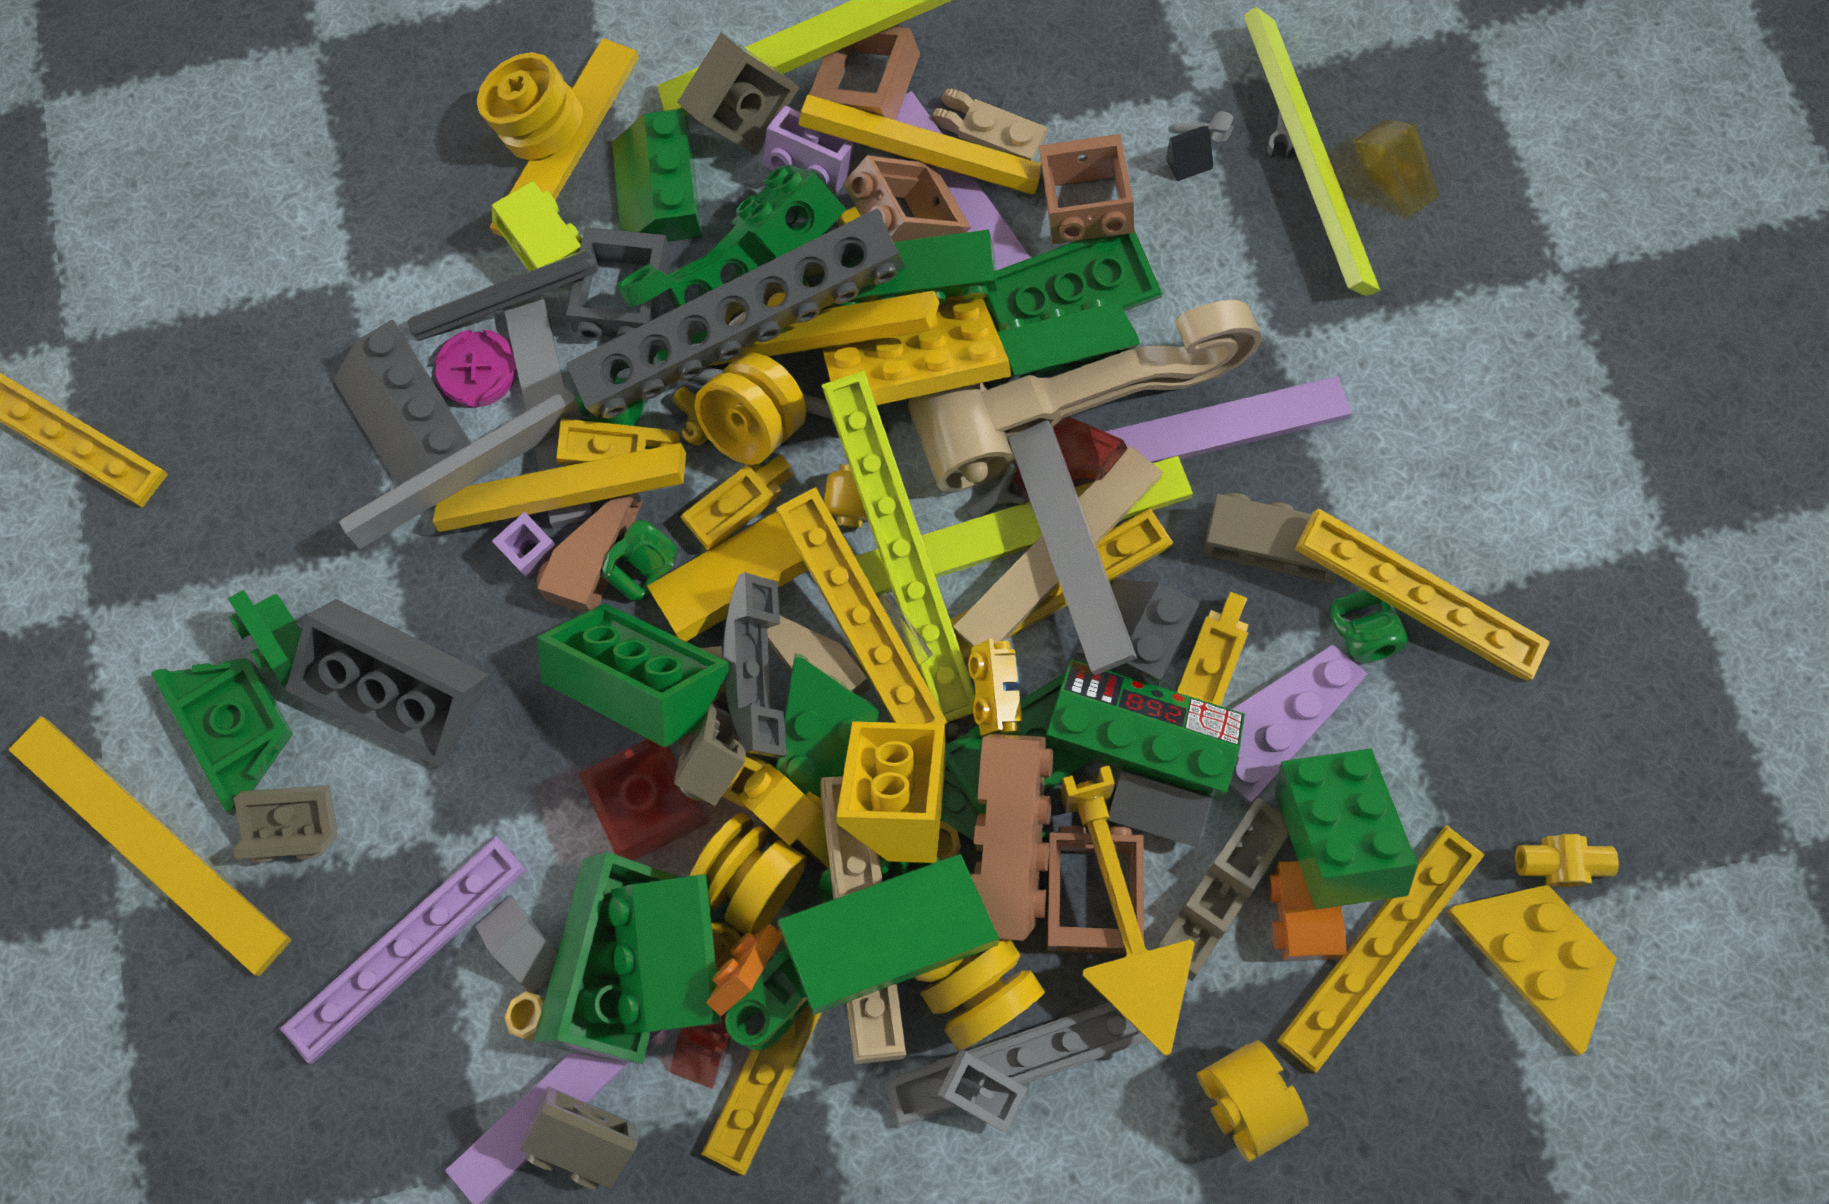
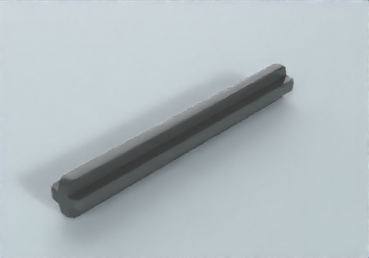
[408,249,598,340]

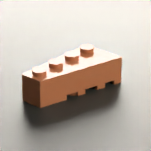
[971,734,1053,941]

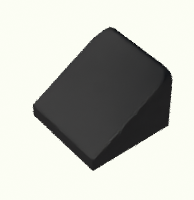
[1166,126,1213,181]

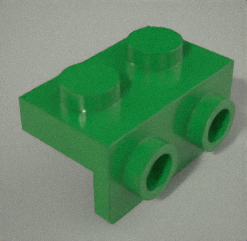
[227,590,302,686]

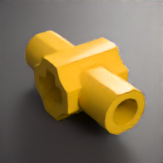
[1515,834,1619,887]

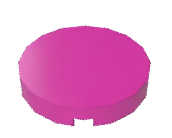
[434,329,517,408]

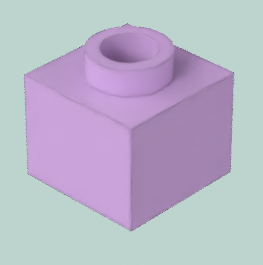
[492,512,557,580]

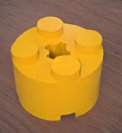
[1196,1040,1309,1163]

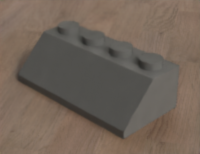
[333,319,472,486]
[286,599,489,768]

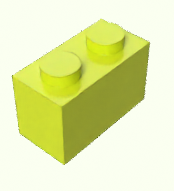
[492,180,582,271]

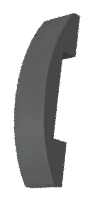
[724,572,786,758]

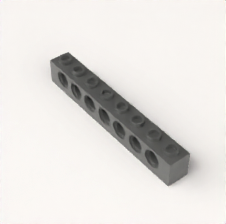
[566,208,905,419]

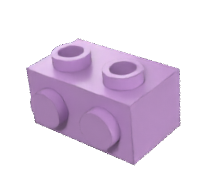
[761,106,857,196]

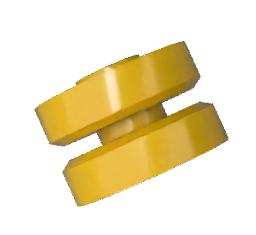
[477,52,583,160]
[694,352,807,465]
[920,939,1045,1051]

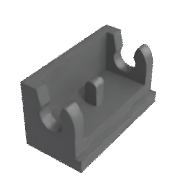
[1107,771,1211,847]

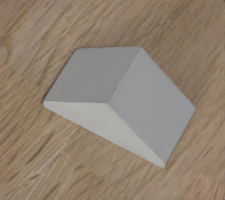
[475,895,558,994]
[938,1049,1027,1133]

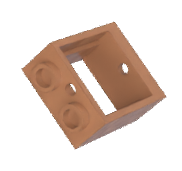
[809,25,920,120]
[1039,134,1135,244]
[843,155,971,242]
[1046,826,1144,954]

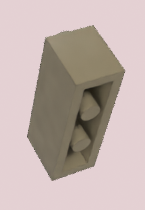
[1203,493,1349,584]

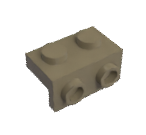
[233,785,337,863]

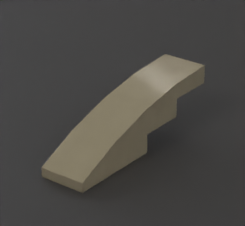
[1156,797,1289,982]

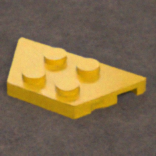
[1446,885,1617,1056]

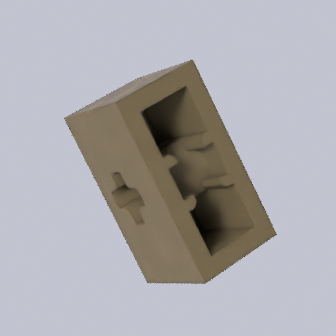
[674,703,746,806]

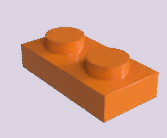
[706,923,782,1016]

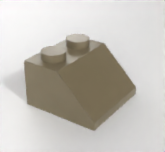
[677,33,800,155]
[521,1086,638,1190]

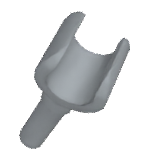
[1267,110,1293,158]
[1174,111,1234,142]

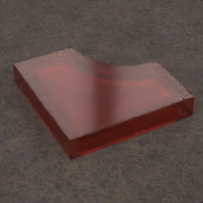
[1012,416,1128,489]

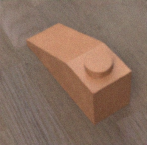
[537,493,643,613]

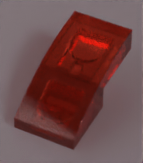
[670,1010,732,1089]

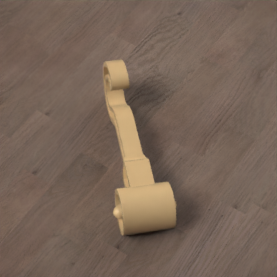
[908,300,1262,492]

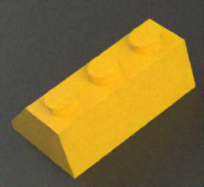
[836,722,946,863]

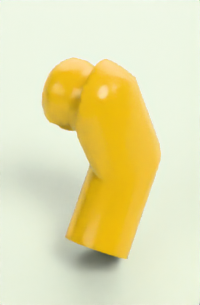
[672,387,708,445]

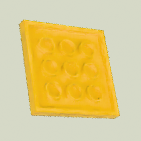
[822,295,1011,405]

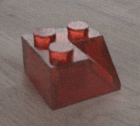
[578,739,708,861]

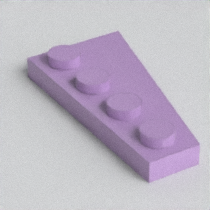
[1229,645,1368,805]

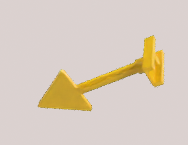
[1060,766,1194,1056]

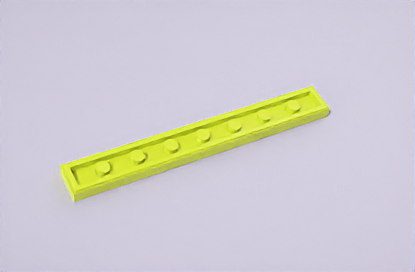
[657,0,952,116]
[1244,7,1380,296]
[822,371,976,722]
[855,456,1193,596]

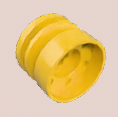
[689,812,808,936]

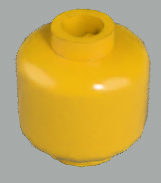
[824,464,868,528]

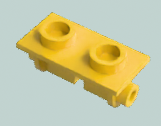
[968,639,1023,737]

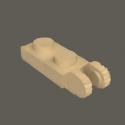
[931,88,1048,161]

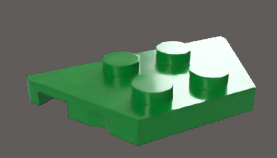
[776,653,879,798]
[151,658,293,815]

